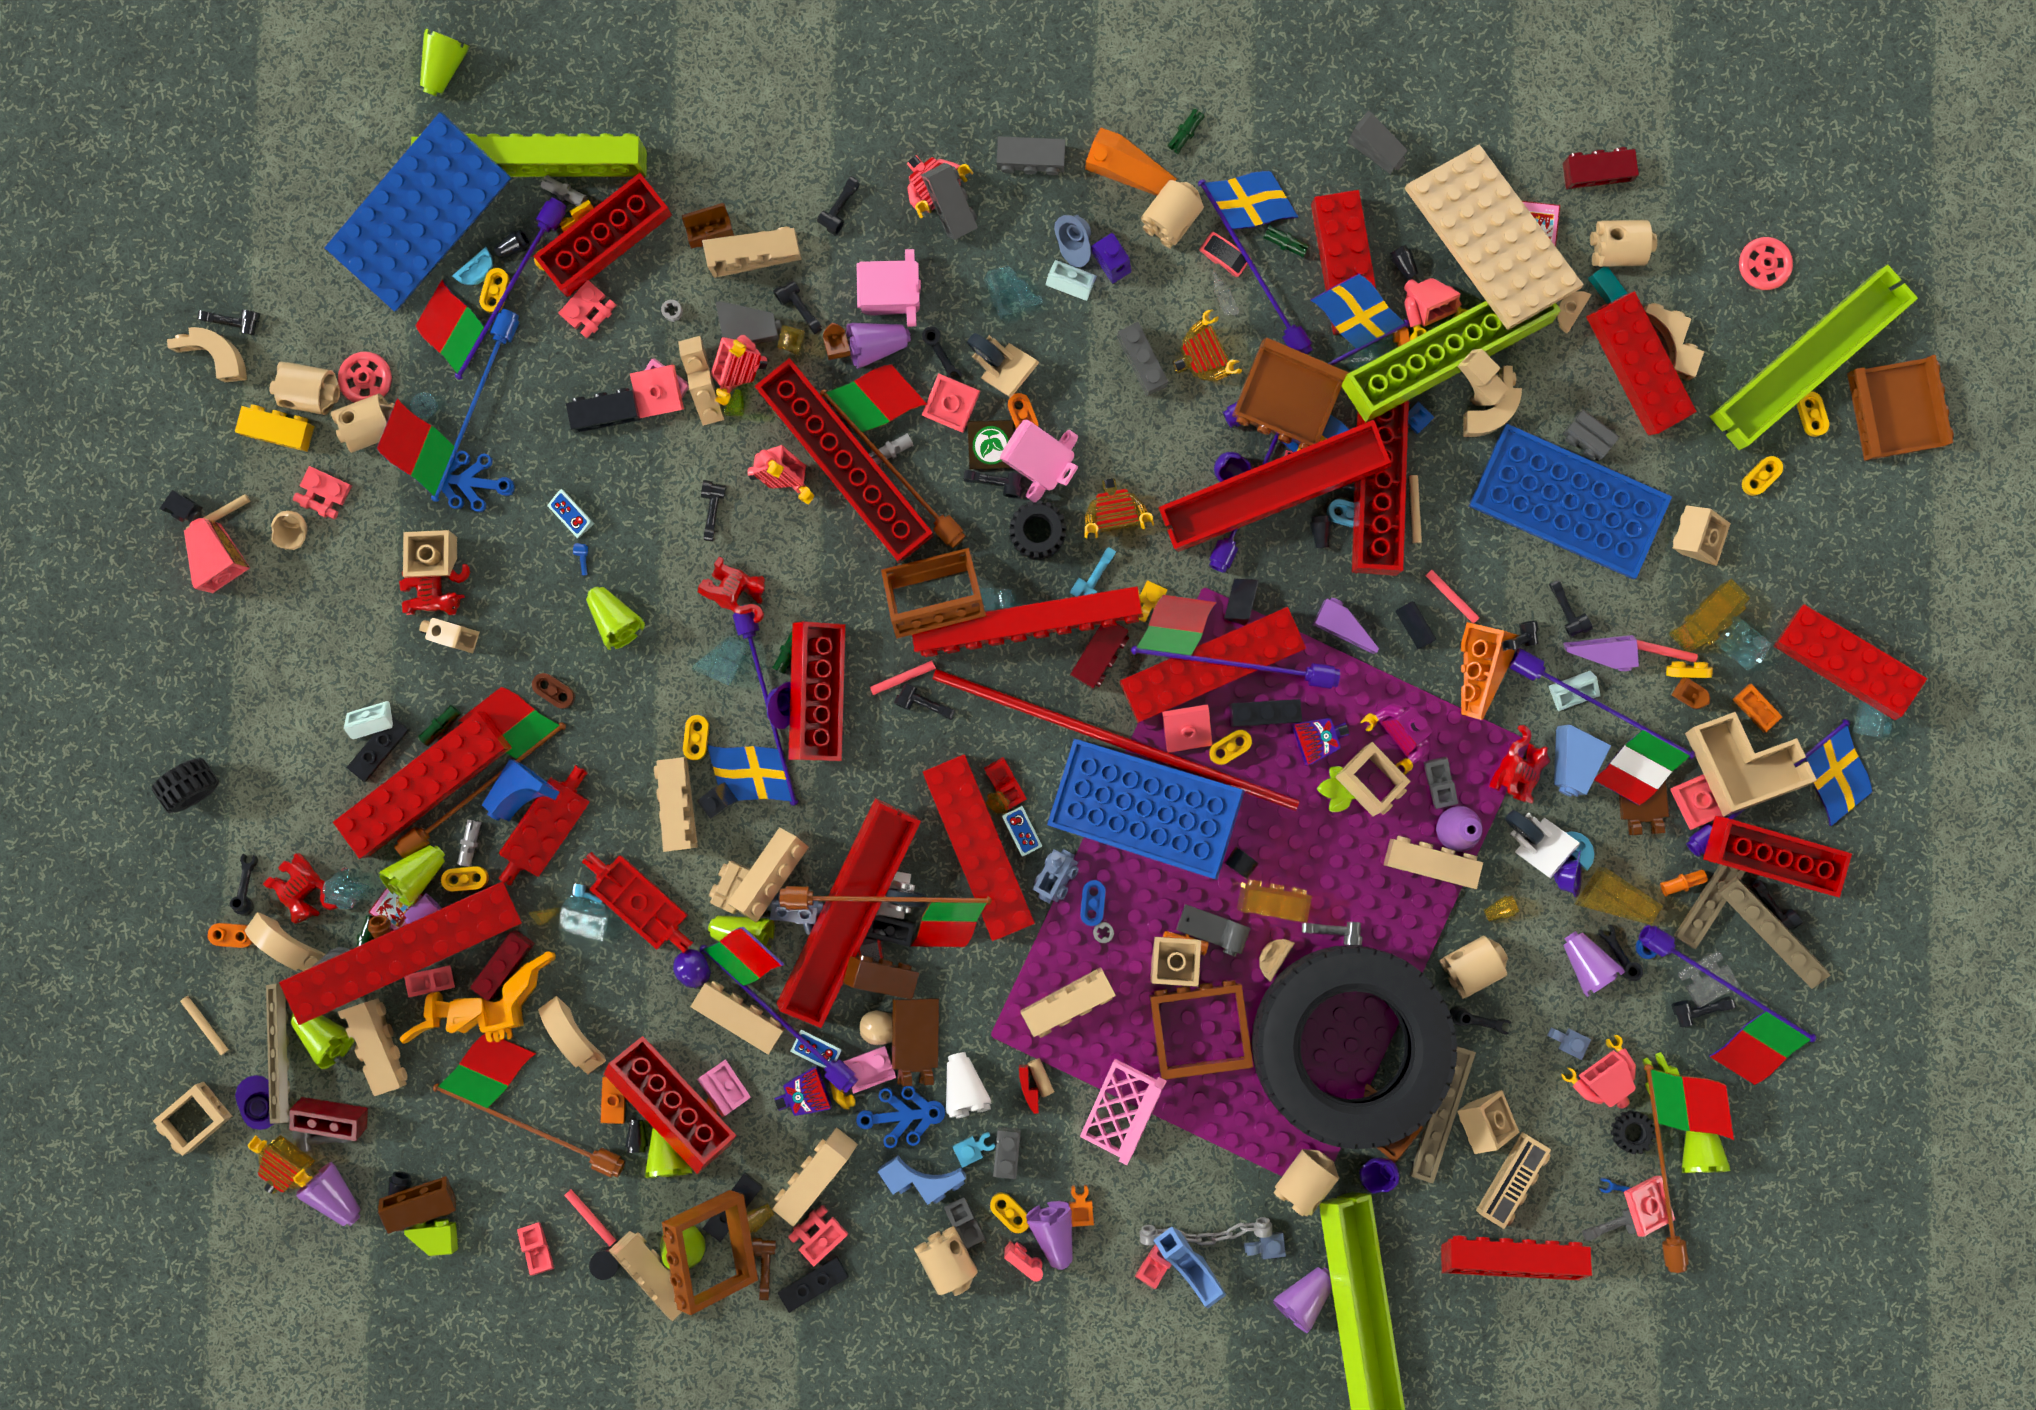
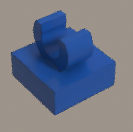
[1408,402,1434,434]

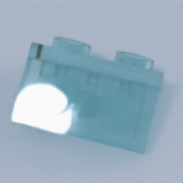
[1714,615,1772,670]
[1853,700,1892,740]
[323,867,369,909]
[558,896,612,941]

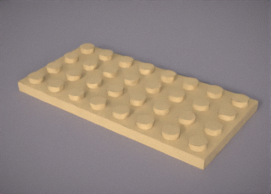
[1405,144,1584,330]

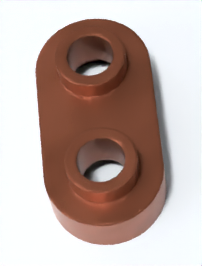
[532,673,575,709]

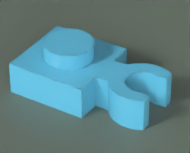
[952,1132,996,1168]

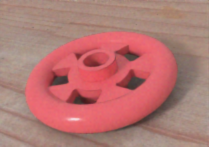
[1739,237,1793,290]
[338,352,392,403]

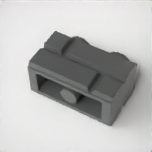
[1562,409,1620,461]
[993,1126,1021,1179]

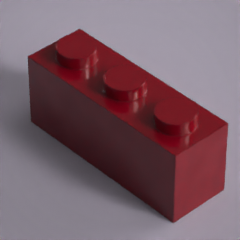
[1563,147,1639,190]
[1070,623,1130,690]
[470,930,535,1001]
[289,1097,368,1141]

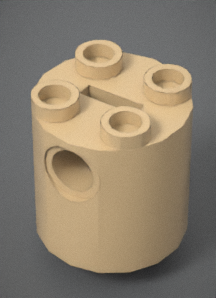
[1141,180,1204,248]
[1590,220,1657,267]
[270,362,340,415]
[331,393,394,453]
[1439,936,1508,999]
[1274,1149,1339,1216]
[914,1226,978,1296]

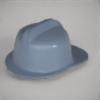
[1054,215,1091,267]

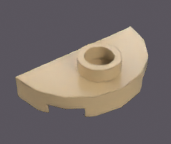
[1557,291,1592,334]
[1259,939,1295,982]

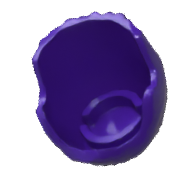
[1214,452,1252,482]
[673,949,711,989]
[1359,1157,1400,1194]

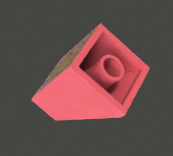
[184,518,250,593]

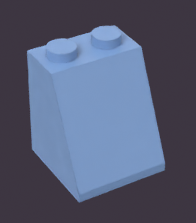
[1554,725,1611,797]

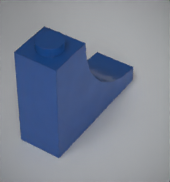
[482,759,560,822]

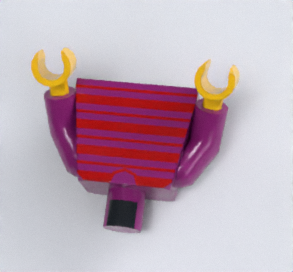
[1361,703,1433,775]

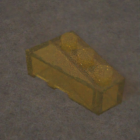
[1668,578,1750,652]
[1574,867,1663,925]
[1237,879,1312,923]

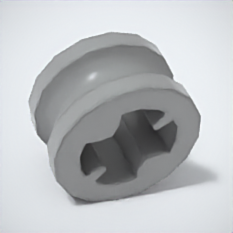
[661,300,683,322]
[1093,922,1114,943]

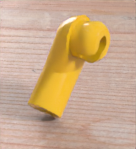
[829,1081,856,1109]

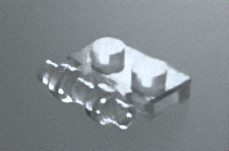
[1678,951,1740,1008]

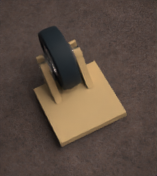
[967,333,1039,398]

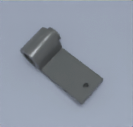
[1176,904,1251,957]

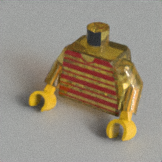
[1173,309,1242,382]
[1085,478,1154,538]
[248,1135,315,1194]

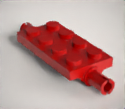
[498,765,590,886]
[582,852,693,954]

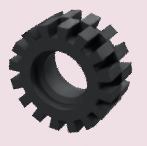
[1610,1110,1656,1155]

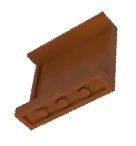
[1232,338,1349,449]
[1847,355,1954,461]

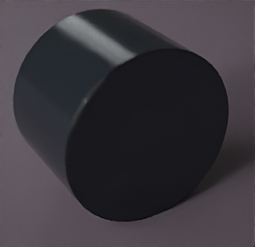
[1224,847,1259,879]
[589,1247,621,1280]

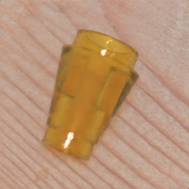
[1483,895,1520,922]
[747,1203,775,1234]

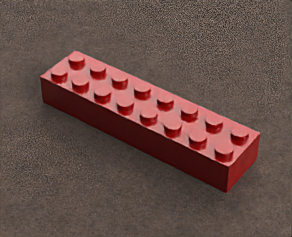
[1352,400,1409,576]
[1119,607,1306,723]
[332,712,512,859]
[922,754,1035,941]

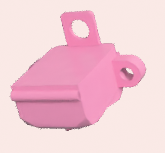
[857,249,921,327]
[1000,420,1078,502]

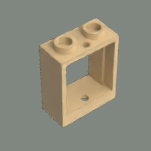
[1335,742,1411,816]
[153,1082,233,1156]

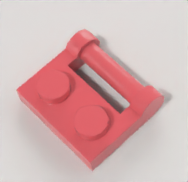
[1004,1241,1043,1281]

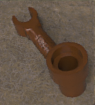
[752,1238,776,1300]

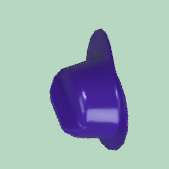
[766,682,791,729]
[1554,850,1582,897]
[235,1075,275,1130]

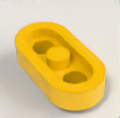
[479,268,510,314]
[1797,391,1829,437]
[1742,456,1783,496]
[1666,661,1713,678]
[683,715,709,760]
[1209,730,1252,765]
[441,866,489,891]
[990,1192,1028,1233]

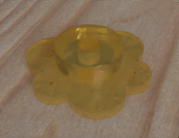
[986,791,1010,814]

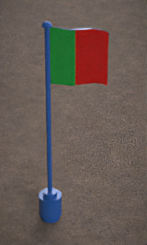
[376,309,520,502]

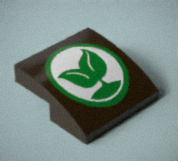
[968,420,1013,469]

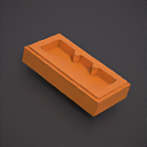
[1732,684,1782,733]
[601,1076,626,1124]

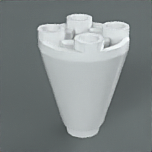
[946,1052,992,1118]

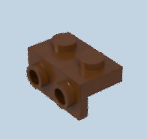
[682,203,734,249]

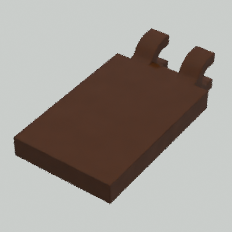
[1616,752,1669,835]
[892,998,939,1086]

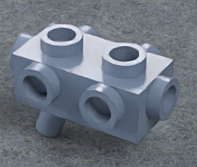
[1033,849,1079,904]
[767,893,823,935]

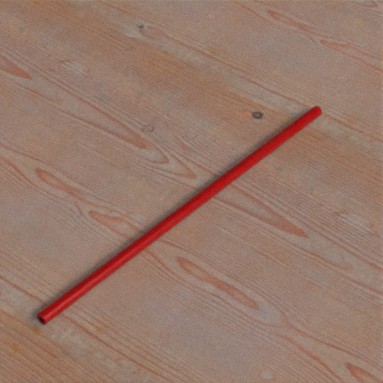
[933,669,1300,811]

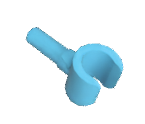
[573,884,602,904]

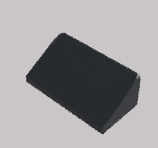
[1224,578,1259,626]
[1396,601,1436,649]
[866,914,916,947]

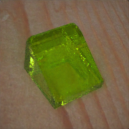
[724,389,744,416]

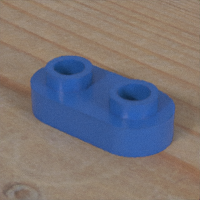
[1080,880,1106,926]

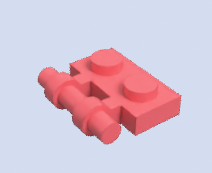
[558,280,617,338]
[293,466,352,519]
[788,1205,848,1266]

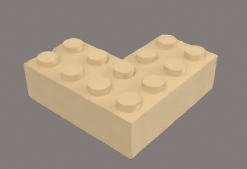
[1685,712,1817,817]

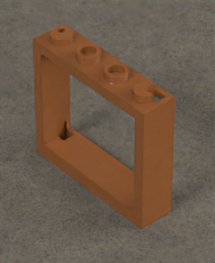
[881,548,986,638]
[1149,980,1253,1080]
[662,1190,758,1315]

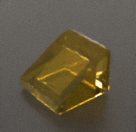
[777,325,805,355]
[529,907,561,926]

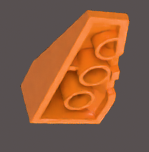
[1085,128,1176,196]
[1461,622,1519,720]

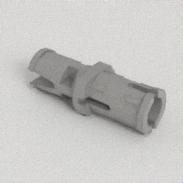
[541,175,588,206]
[869,433,914,465]
[457,819,482,867]

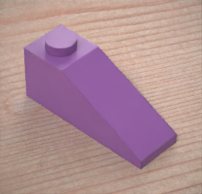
[1312,597,1379,654]
[1563,635,1639,671]

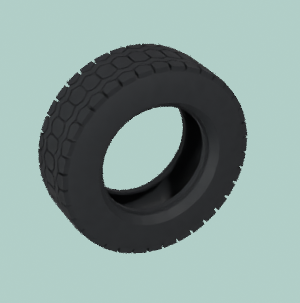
[1252,945,1457,1149]

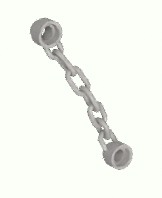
[1140,1217,1273,1245]

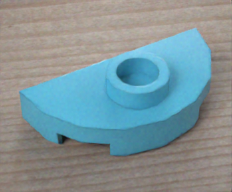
[452,247,493,285]
[1565,831,1594,871]

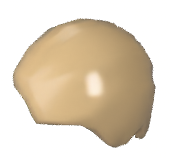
[271,511,307,550]
[859,1010,893,1045]

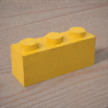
[235,404,315,452]

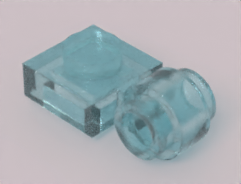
[971,588,1015,612]

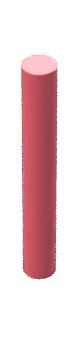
[1425,569,1480,624]
[1637,640,1698,662]
[870,660,936,695]
[564,1189,616,1247]

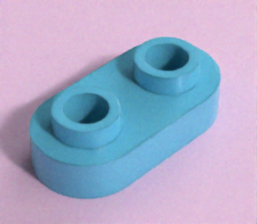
[1327,499,1354,528]

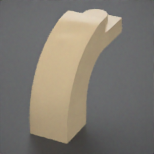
[167,327,247,382]
[1463,366,1522,437]
[244,912,325,971]
[538,996,606,1074]

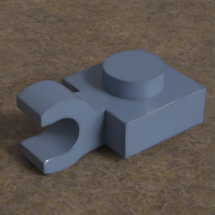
[1547,1028,1591,1060]
[1244,1232,1286,1259]

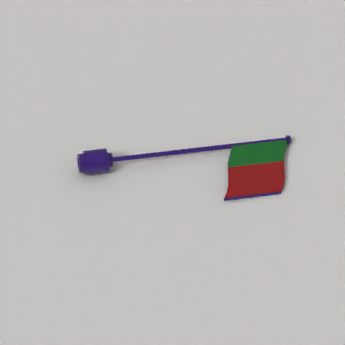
[415,197,567,380]
[1131,595,1340,689]
[1639,925,1816,1085]
[699,927,859,1093]

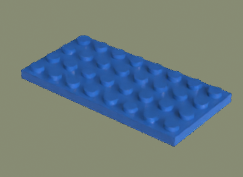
[324,112,512,311]
[1468,423,1672,580]
[1047,739,1245,880]

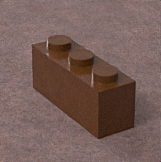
[843,954,919,999]
[378,1176,456,1234]

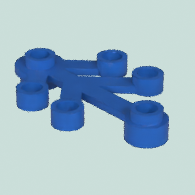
[441,451,515,513]
[856,1086,945,1148]

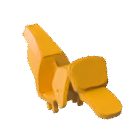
[400,951,556,1044]

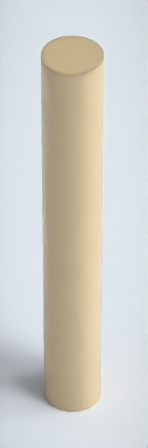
[1409,475,1422,543]
[186,494,250,529]
[180,996,229,1055]

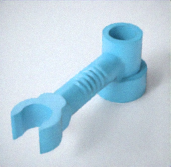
[1070,547,1116,597]

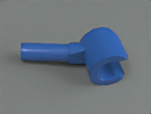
[573,543,588,575]
[1599,1178,1630,1193]

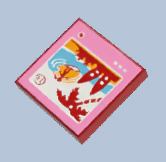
[1522,201,1560,247]
[369,888,424,930]

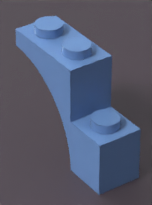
[878,1155,966,1205]
[1154,1227,1226,1308]

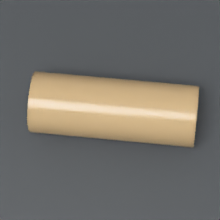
[1027,1058,1054,1097]

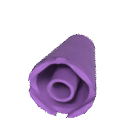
[846,323,911,368]
[1436,806,1482,852]
[1563,931,1625,997]
[296,1162,361,1226]
[1026,1201,1073,1270]
[1273,1267,1332,1334]

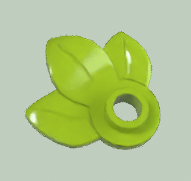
[1317,766,1356,812]

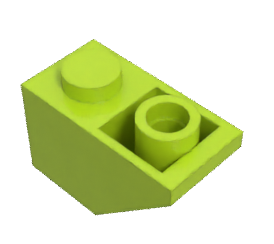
[404,1219,458,1256]

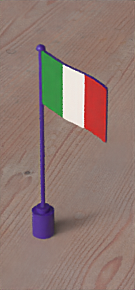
[1508,648,1695,805]

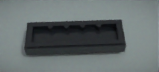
[346,716,409,782]
[702,1172,763,1242]
[778,1256,849,1313]

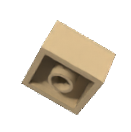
[1673,505,1731,566]
[403,530,457,578]
[1150,937,1201,987]
[1457,1090,1520,1154]

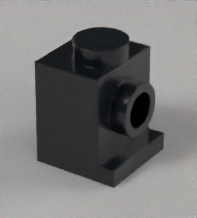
[159,490,203,522]

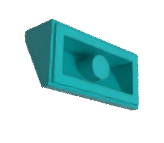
[1588,267,1628,304]

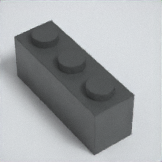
[997,136,1065,175]
[921,163,978,240]
[1117,322,1168,397]

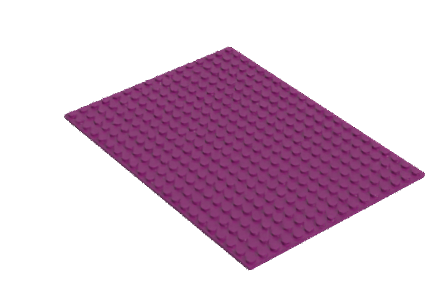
[991,588,1529,1176]

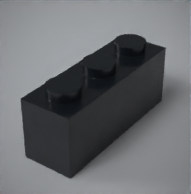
[566,388,641,433]
[1229,699,1302,727]

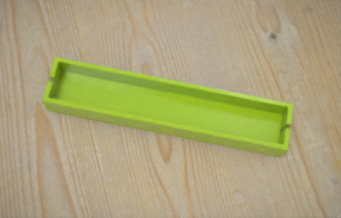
[1709,264,1918,450]
[1319,1192,1405,1410]

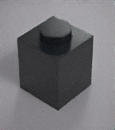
[697,782,738,819]

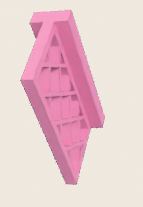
[1080,1059,1167,1165]

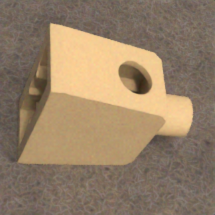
[419,618,480,653]

